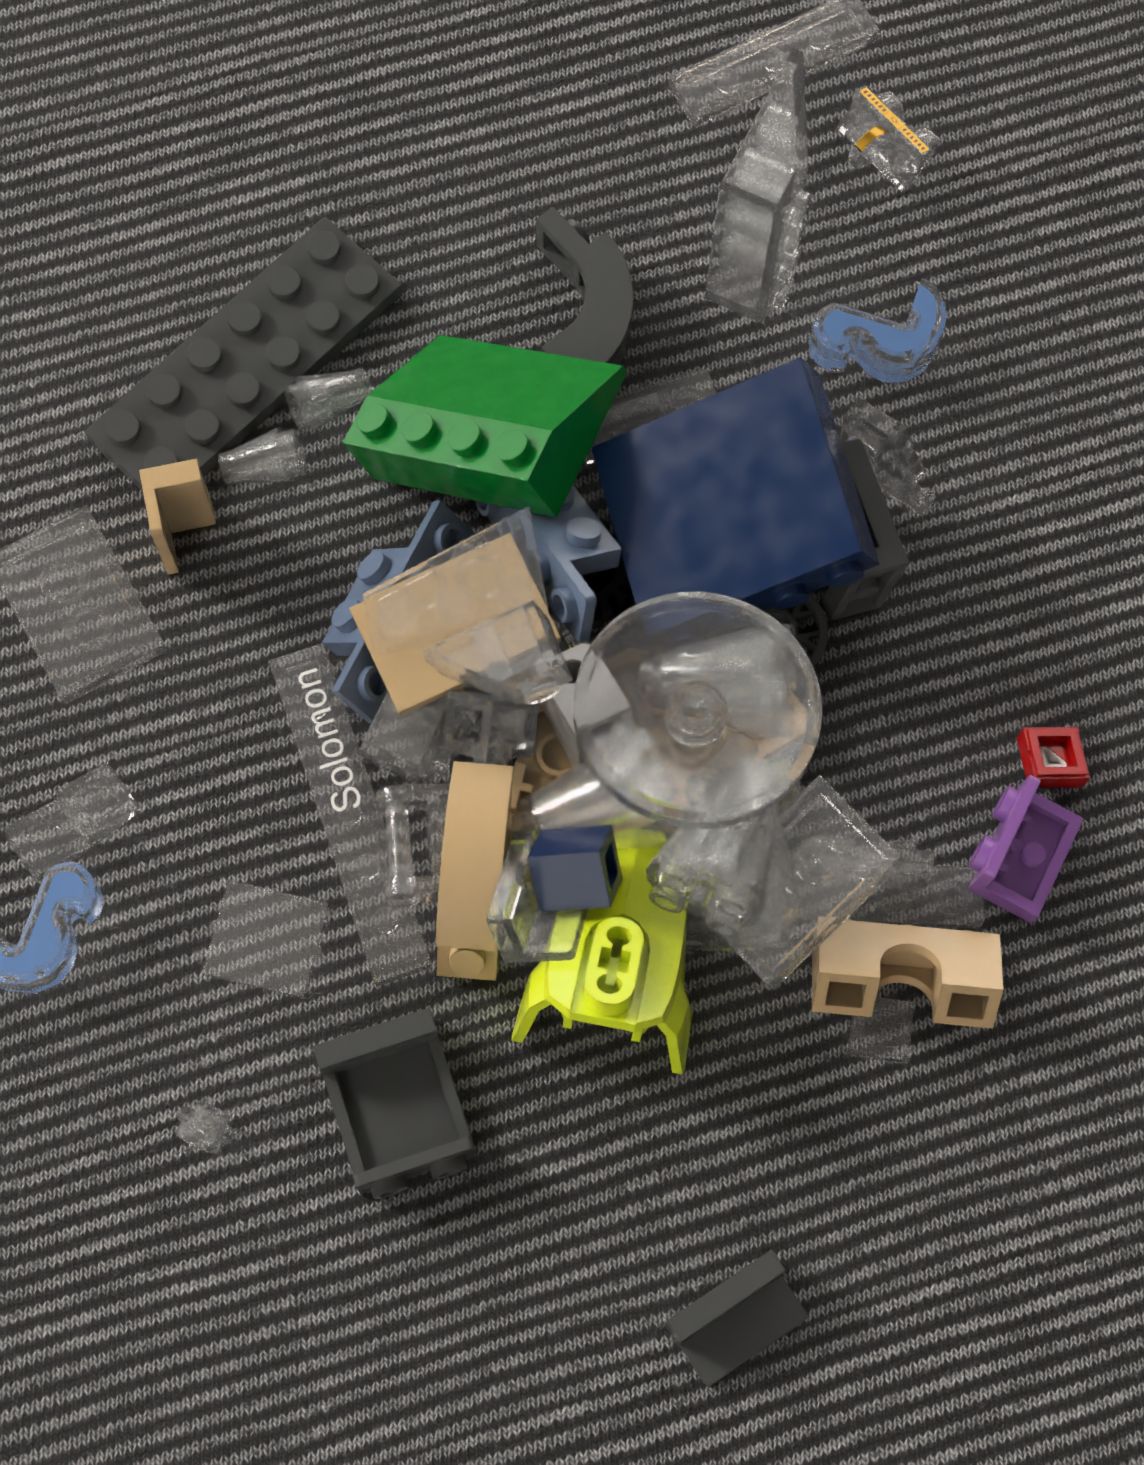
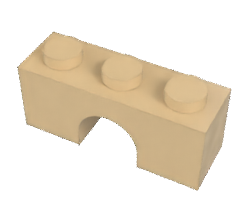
[812,917,1004,1029]

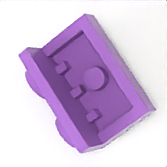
[968,775,1084,923]

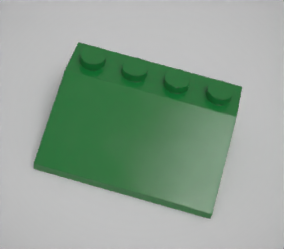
[343,335,627,518]

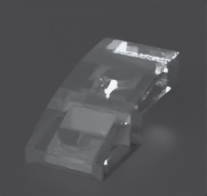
[5,761,140,883]

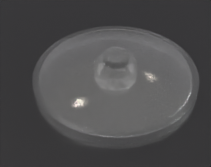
[573,591,822,829]

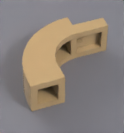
[435,761,513,981]

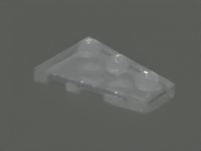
[363,506,551,656]

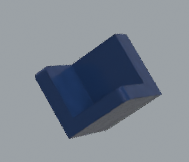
[528,824,623,912]

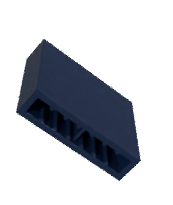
[591,357,880,651]

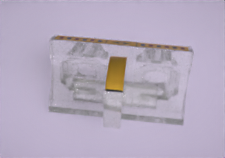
[837,85,939,193]

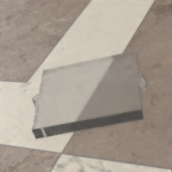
[202,880,329,999]

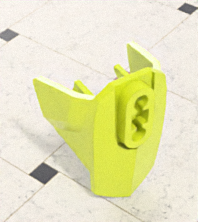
[511,834,692,1075]

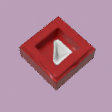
[1016,727,1090,788]

